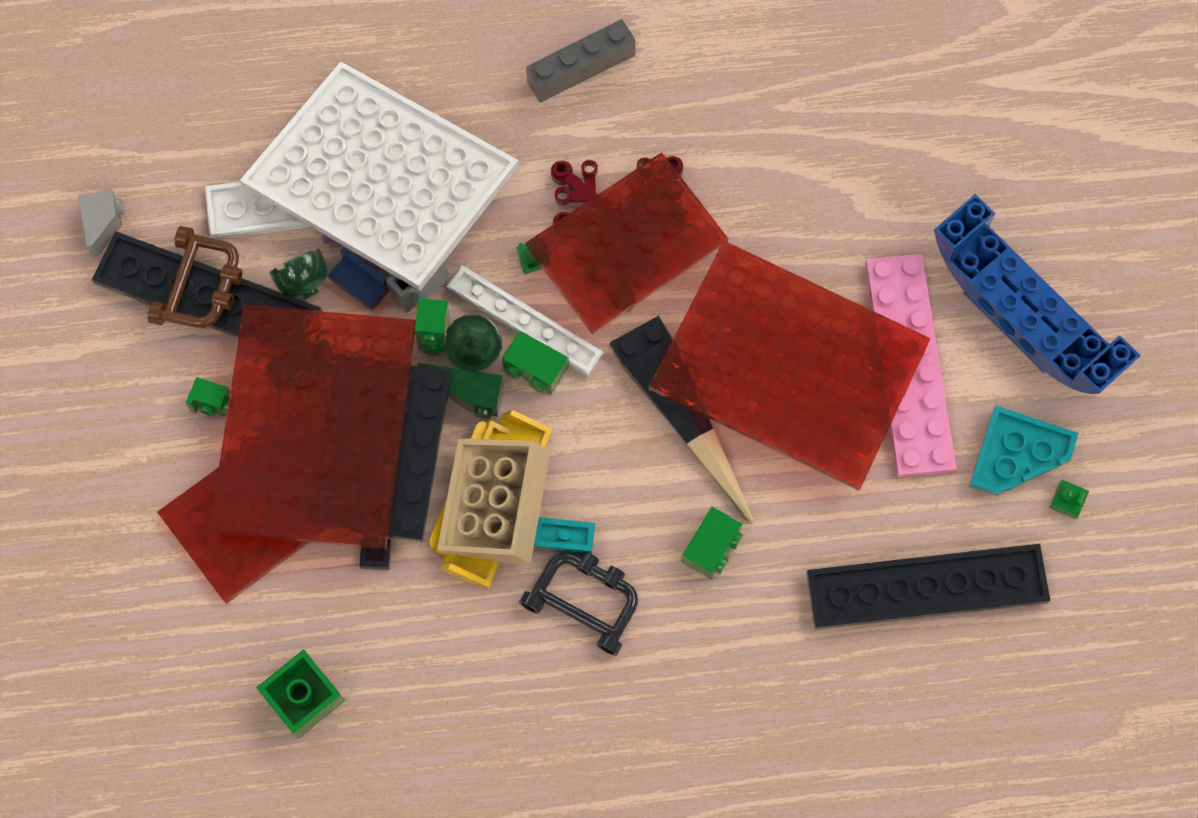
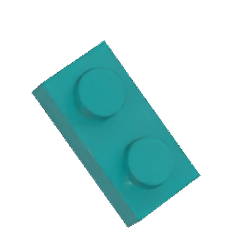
[534,517,595,554]

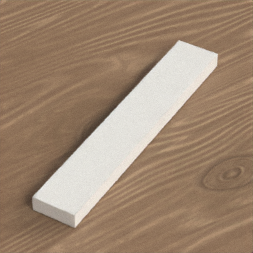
[446,265,604,377]

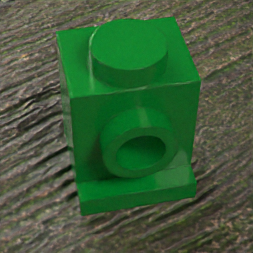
[185,377,234,417]

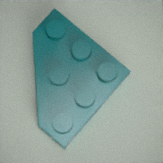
[969,405,1079,496]

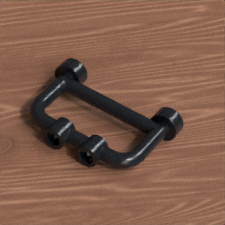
[519,552,638,656]

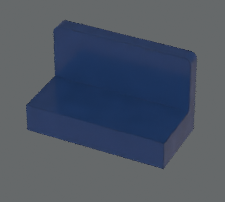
[328,247,389,312]

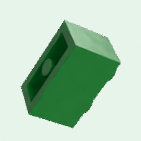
[415,298,450,354]
[502,330,569,394]
[681,506,743,579]

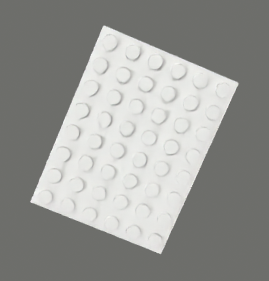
[240,62,519,291]

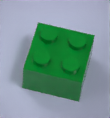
[256,649,345,739]

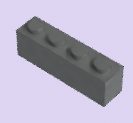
[526,19,636,103]

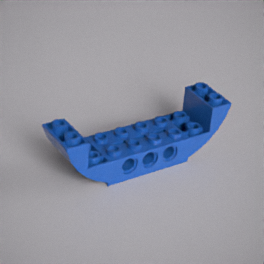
[934,194,1141,394]

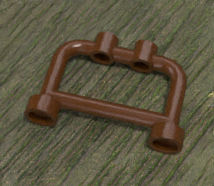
[148,226,243,328]

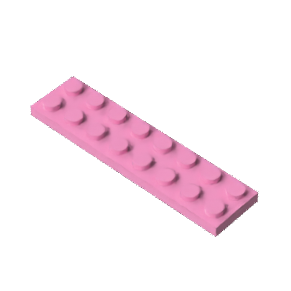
[865,254,957,478]

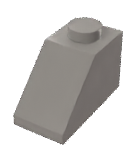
[78,189,125,257]

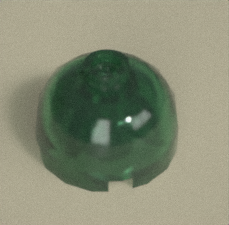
[269,248,327,300]
[444,315,503,371]

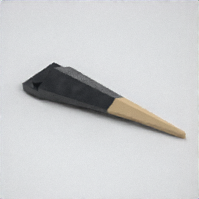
[609,316,753,523]

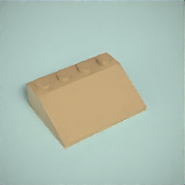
[437,438,550,565]

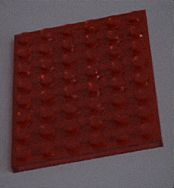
[649,240,931,491]
[209,304,416,549]

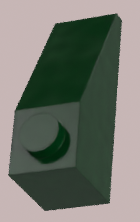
[417,363,504,419]

